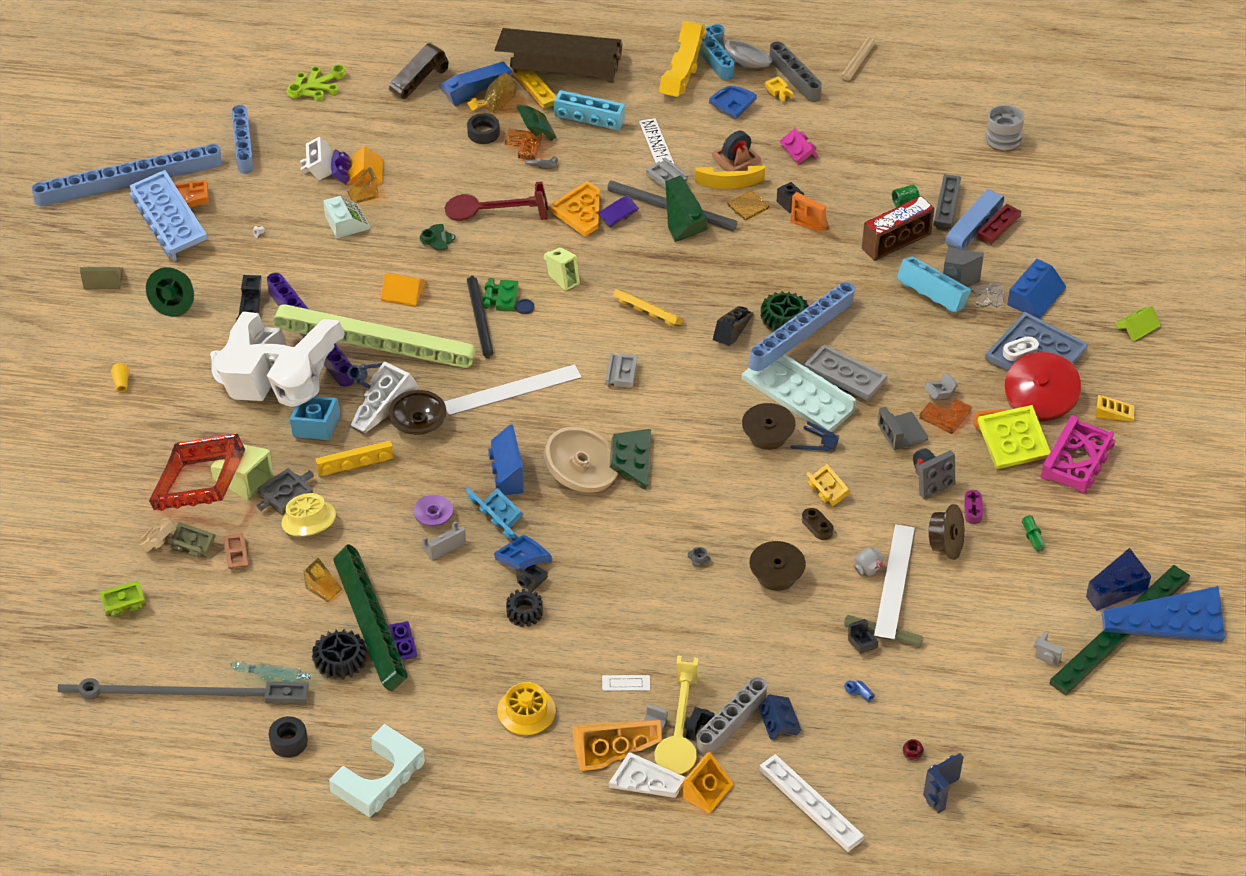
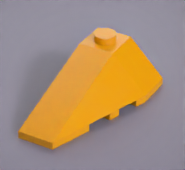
[573,720,662,771]

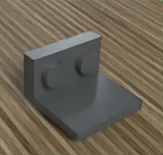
[877,407,928,450]

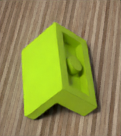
[1115,306,1161,341]

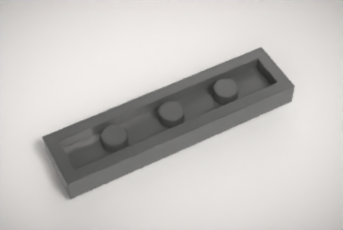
[933,174,961,229]

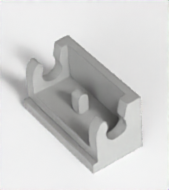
[422,521,466,561]

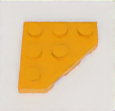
[549,181,599,237]

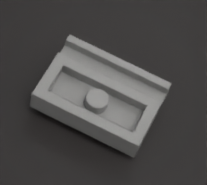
[646,158,688,189]
[606,353,637,388]

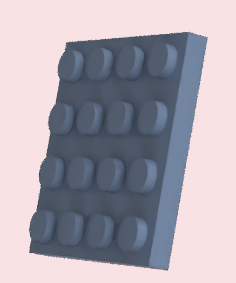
[985,312,1088,371]

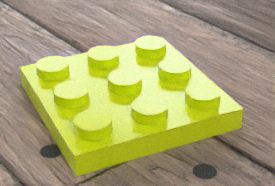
[977,405,1051,469]

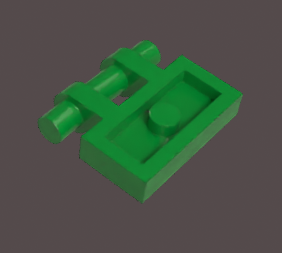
[482,278,519,312]

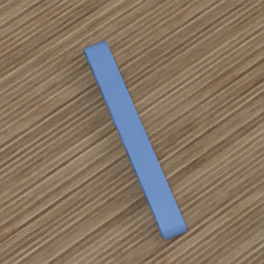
[748,282,855,371]

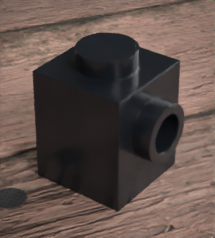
[776,182,804,213]

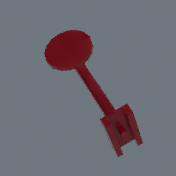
[444,181,549,221]

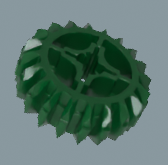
[760,291,809,332]

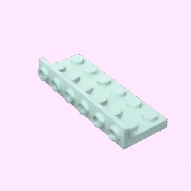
[742,354,856,432]

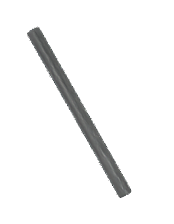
[607,180,737,231]

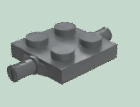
[256,468,314,515]

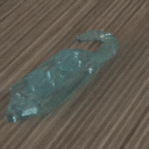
[230,661,311,682]

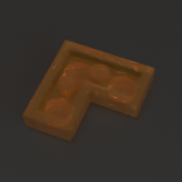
[505,128,542,160]
[919,398,972,434]

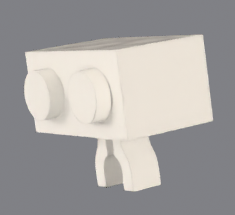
[300,137,333,180]

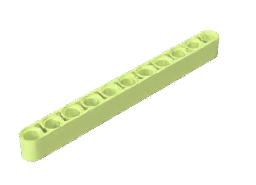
[273,305,476,368]

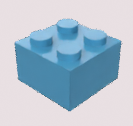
[289,396,341,440]

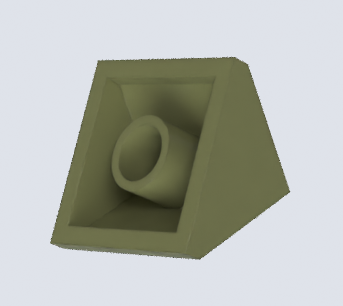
[80,267,123,289]

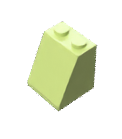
[211,443,273,500]

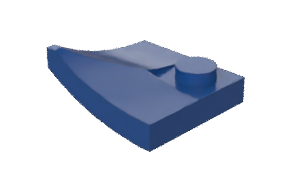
[709,86,757,119]
[494,534,552,570]

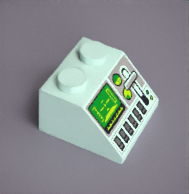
[323,196,370,238]

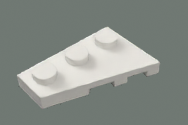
[609,752,685,798]

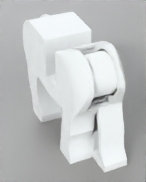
[210,312,345,407]

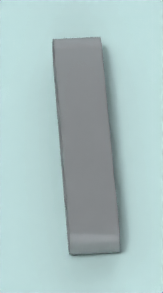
[696,677,767,757]

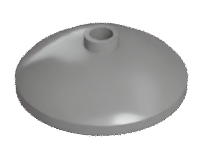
[725,39,772,69]

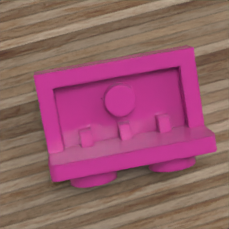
[779,128,818,165]

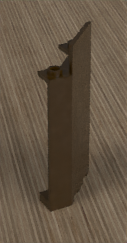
[494,28,623,83]

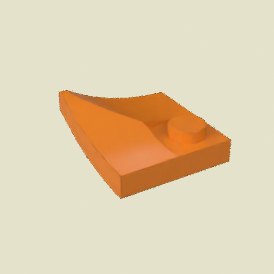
[174,180,209,208]
[791,192,829,230]

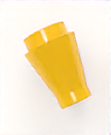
[111,363,130,392]

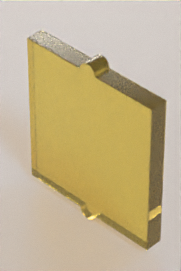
[727,190,770,221]

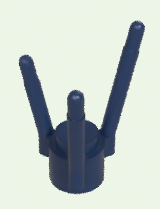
[348,363,383,389]
[790,421,839,452]

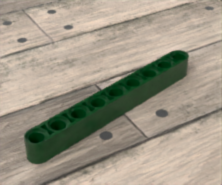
[333,544,408,691]

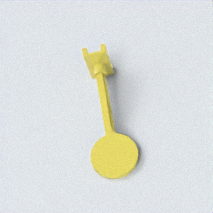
[655,656,698,775]

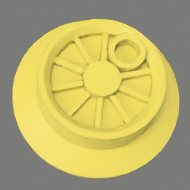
[282,493,336,537]

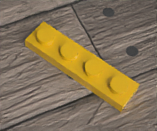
[510,67,556,109]
[613,289,684,327]
[315,441,394,477]

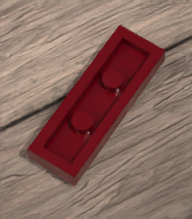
[977,204,1022,245]

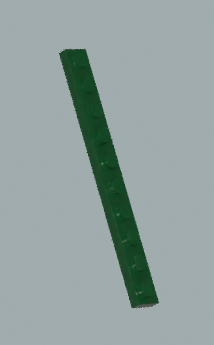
[1049,565,1190,696]

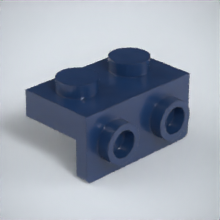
[759,694,801,740]

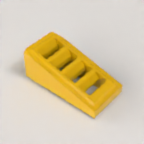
[1095,395,1134,422]

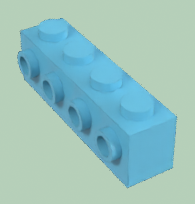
[554,90,625,131]
[896,256,972,312]

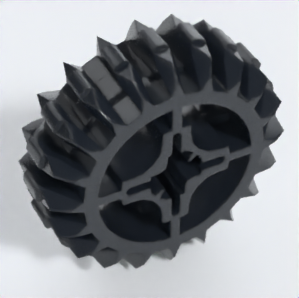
[312,629,368,680]

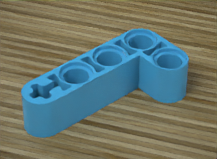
[699,24,734,80]

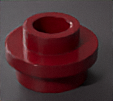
[902,739,924,760]

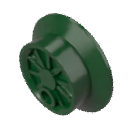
[146,267,194,317]

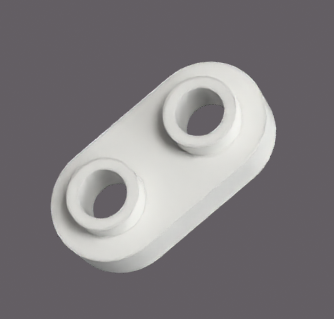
[1003,337,1039,361]

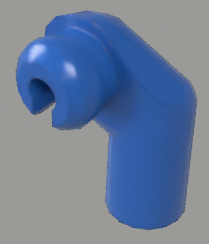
[844,680,875,702]

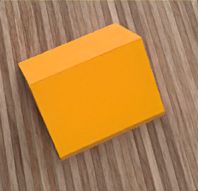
[347,145,383,185]
[381,273,426,307]
[683,752,734,813]

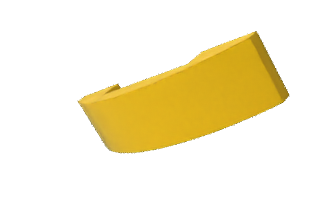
[695,165,765,189]

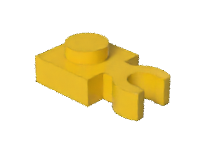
[765,76,793,102]

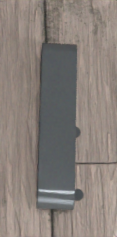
[769,41,822,102]

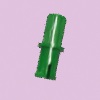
[1021,515,1045,551]

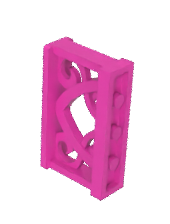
[1041,415,1116,494]

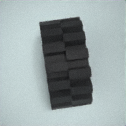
[506,588,543,627]

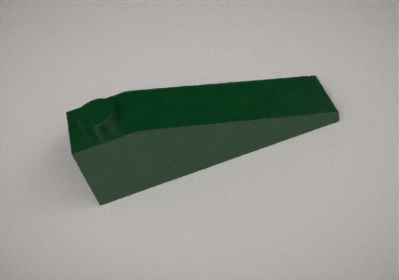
[665,175,708,242]

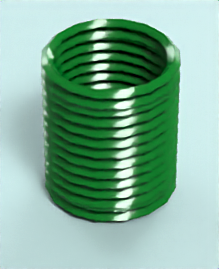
[892,184,920,207]

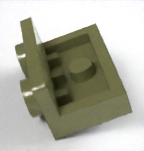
[166,522,216,558]

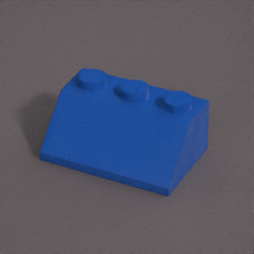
[1007,259,1066,319]
[488,424,524,495]

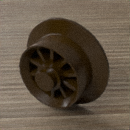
[742,403,796,450]
[928,504,965,560]
[749,541,806,591]

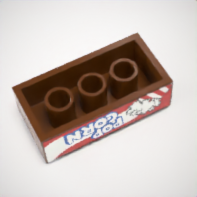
[862,196,935,261]

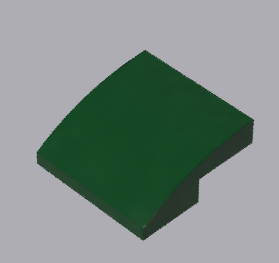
[516,105,557,141]

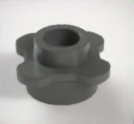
[688,547,711,567]

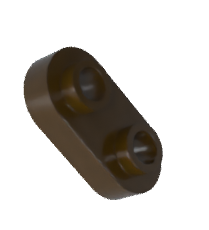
[802,508,834,540]

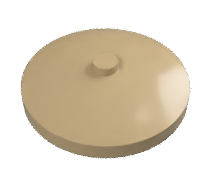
[543,427,618,493]

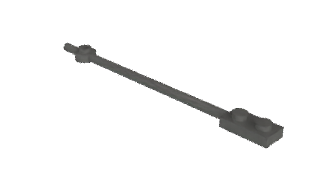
[58,678,309,704]

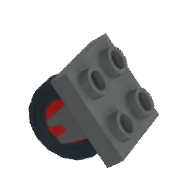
[913,448,955,499]

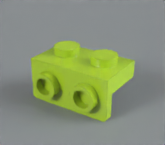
[99,580,146,617]

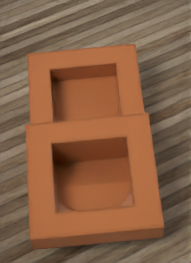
[223,533,248,569]

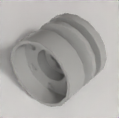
[986,105,1024,150]

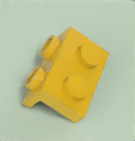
[806,464,851,507]

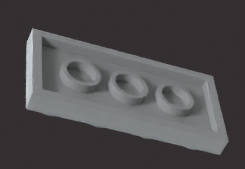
[804,344,888,401]

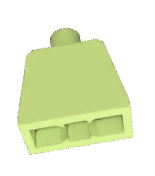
[544,248,580,291]

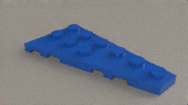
[1102,586,1225,642]

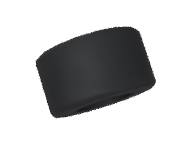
[268,716,308,758]

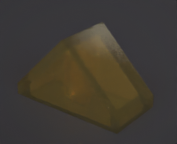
[347,167,379,203]
[303,558,342,602]

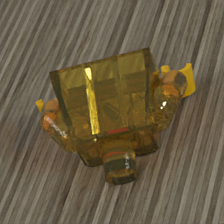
[467,73,517,114]

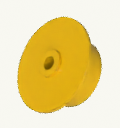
[497,682,556,735]

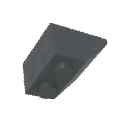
[943,247,984,287]

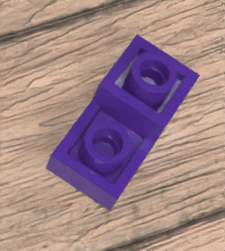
[331,149,352,184]
[599,195,639,228]
[389,621,417,660]

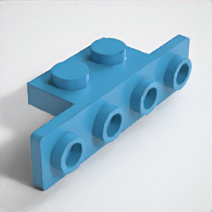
[465,487,524,540]

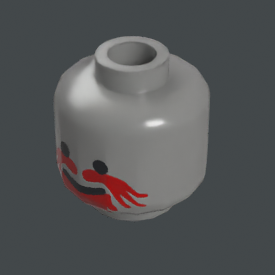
[854,547,884,577]

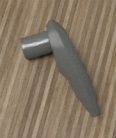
[525,156,558,169]

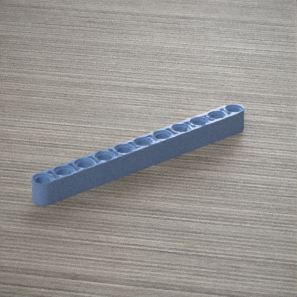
[32,144,222,206]

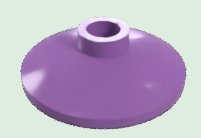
[413,495,453,526]

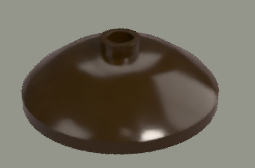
[389,390,447,435]

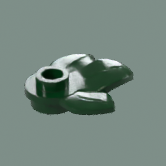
[420,224,456,250]

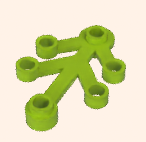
[287,64,346,101]

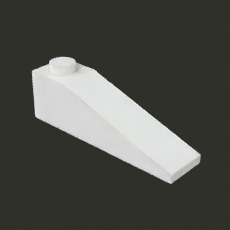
[351,361,419,434]

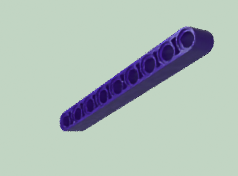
[267,273,354,387]

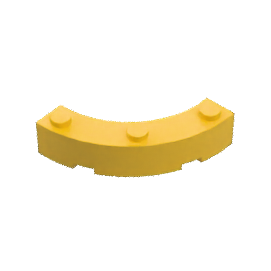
[659,20,707,97]

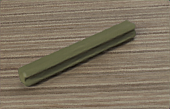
[844,615,923,648]

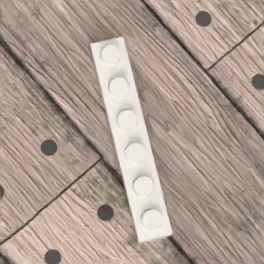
[759,754,864,852]

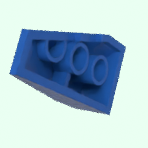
[439,61,512,106]

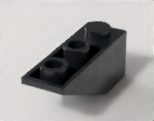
[713,306,754,346]

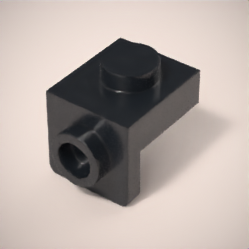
[517,564,548,592]
[848,619,878,654]
[684,707,715,741]

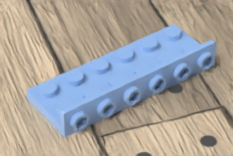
[129,170,208,262]

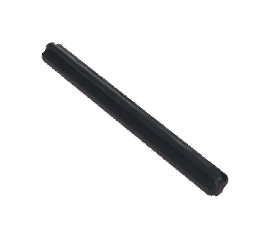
[467,275,493,358]

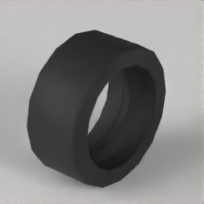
[467,113,500,144]

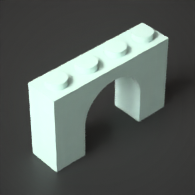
[329,724,425,818]

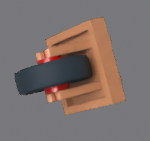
[712,130,761,171]

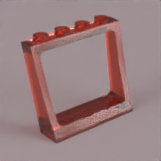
[149,433,245,511]

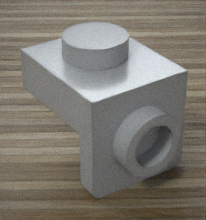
[924,373,958,400]
[1034,631,1063,666]

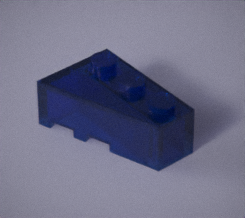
[1086,548,1151,611]

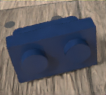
[923,753,964,813]

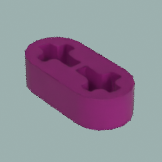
[964,490,983,524]

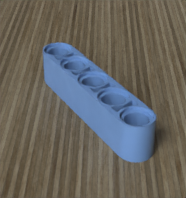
[232,105,253,174]
[945,189,1005,249]

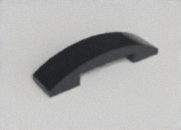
[236,275,262,321]

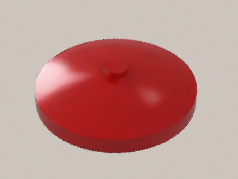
[1005,352,1081,421]

